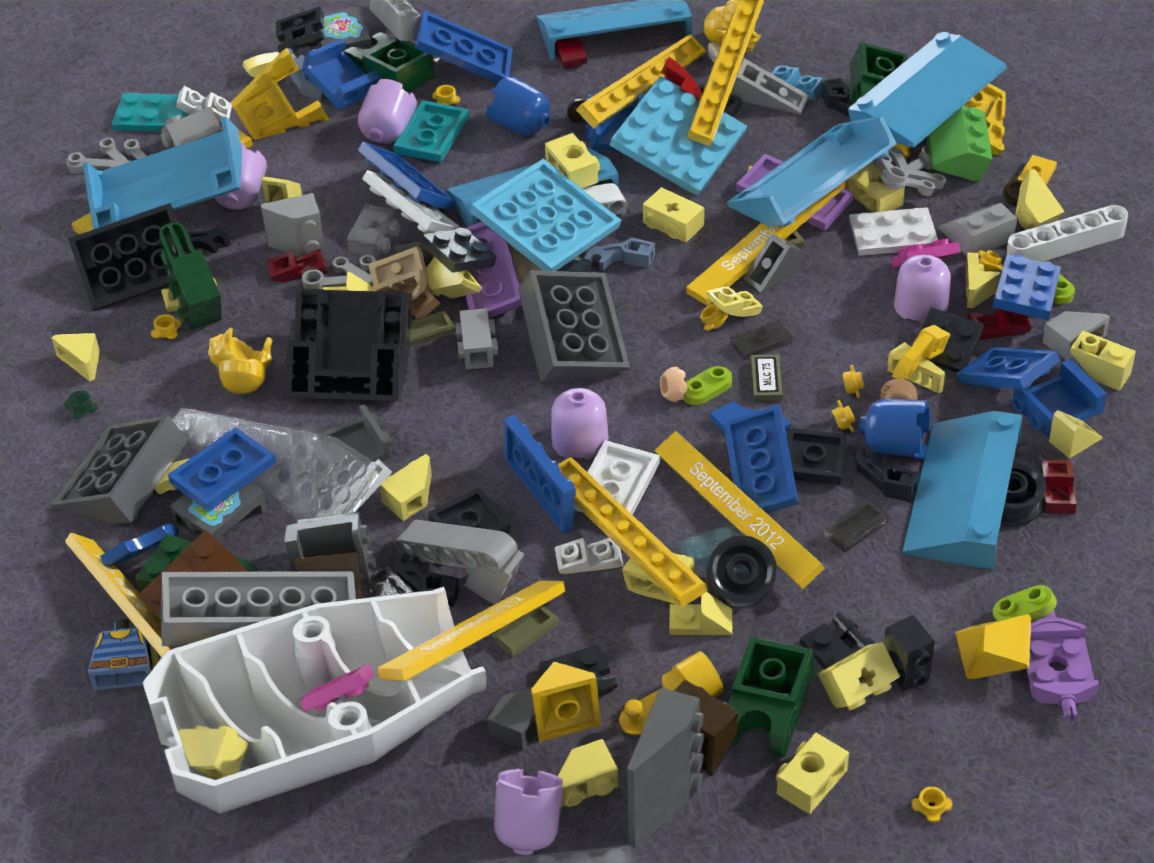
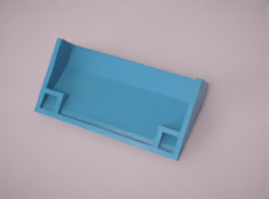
[536,0,692,60]
[848,32,1007,147]
[83,116,242,230]
[726,116,897,228]
[446,148,619,227]
[902,411,1022,570]

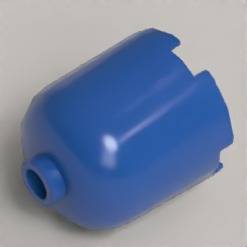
[486,76,550,136]
[860,399,931,459]

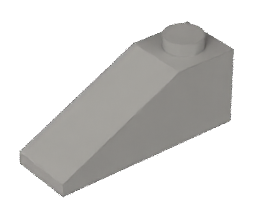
[730,58,809,114]

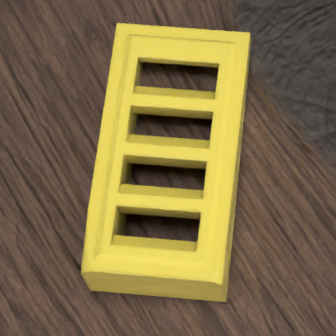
[887,342,945,394]

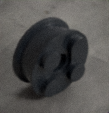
[1001,459,1046,526]
[706,535,777,608]

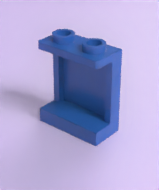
[302,39,381,110]
[582,94,646,150]
[1012,359,1107,438]

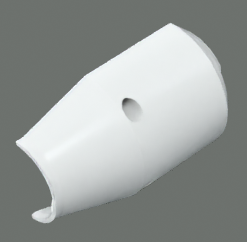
[143,587,486,814]

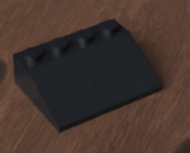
[68,203,178,311]

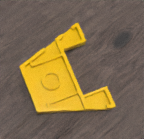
[231,48,330,140]
[964,83,1006,156]

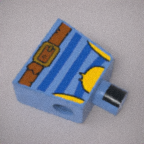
[88,619,152,690]

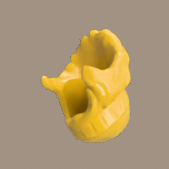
[704,0,761,53]
[208,328,273,395]

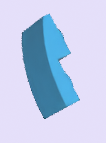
[771,66,823,100]

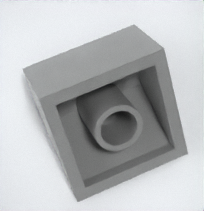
[261,193,326,257]
[939,203,1017,256]

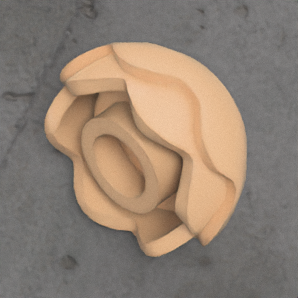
[660,367,688,403]

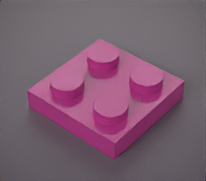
[891,239,961,268]
[300,663,375,713]

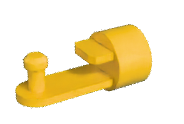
[619,651,724,736]

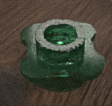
[64,391,98,419]

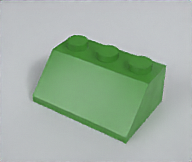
[927,105,993,183]

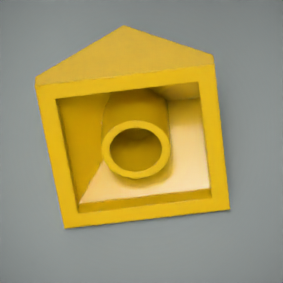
[955,614,1031,679]
[531,662,602,742]

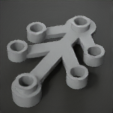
[66,138,146,174]
[874,146,947,196]
[302,255,376,289]

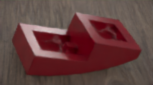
[554,37,587,68]
[267,249,328,282]
[966,308,1032,340]
[1041,460,1077,514]

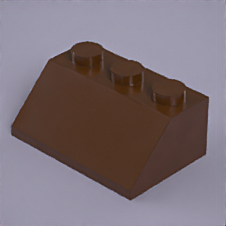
[138,530,249,620]

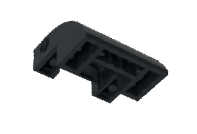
[285,288,412,401]

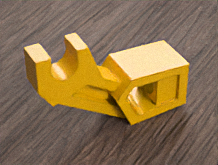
[892,325,950,380]

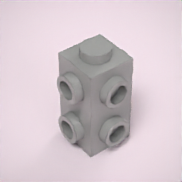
[161,106,222,149]
[455,308,498,370]

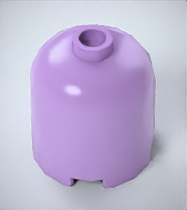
[358,79,417,144]
[214,144,267,210]
[894,254,951,324]
[551,388,609,460]
[494,769,564,855]

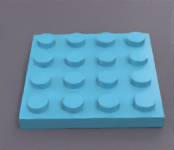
[609,76,747,195]
[470,159,621,271]

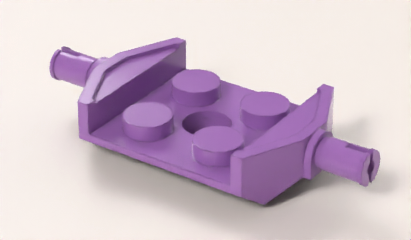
[1026,610,1099,722]

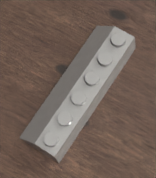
[161,572,356,646]

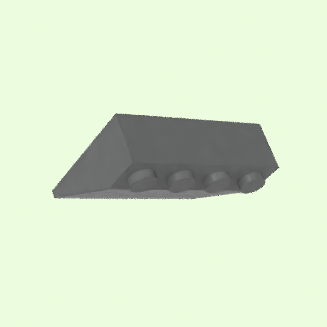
[518,270,630,384]
[50,415,188,525]
[627,688,704,848]

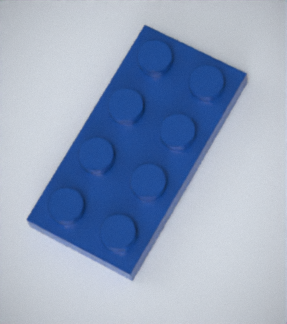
[415,10,513,83]
[358,142,456,210]
[723,404,799,514]
[504,415,576,533]

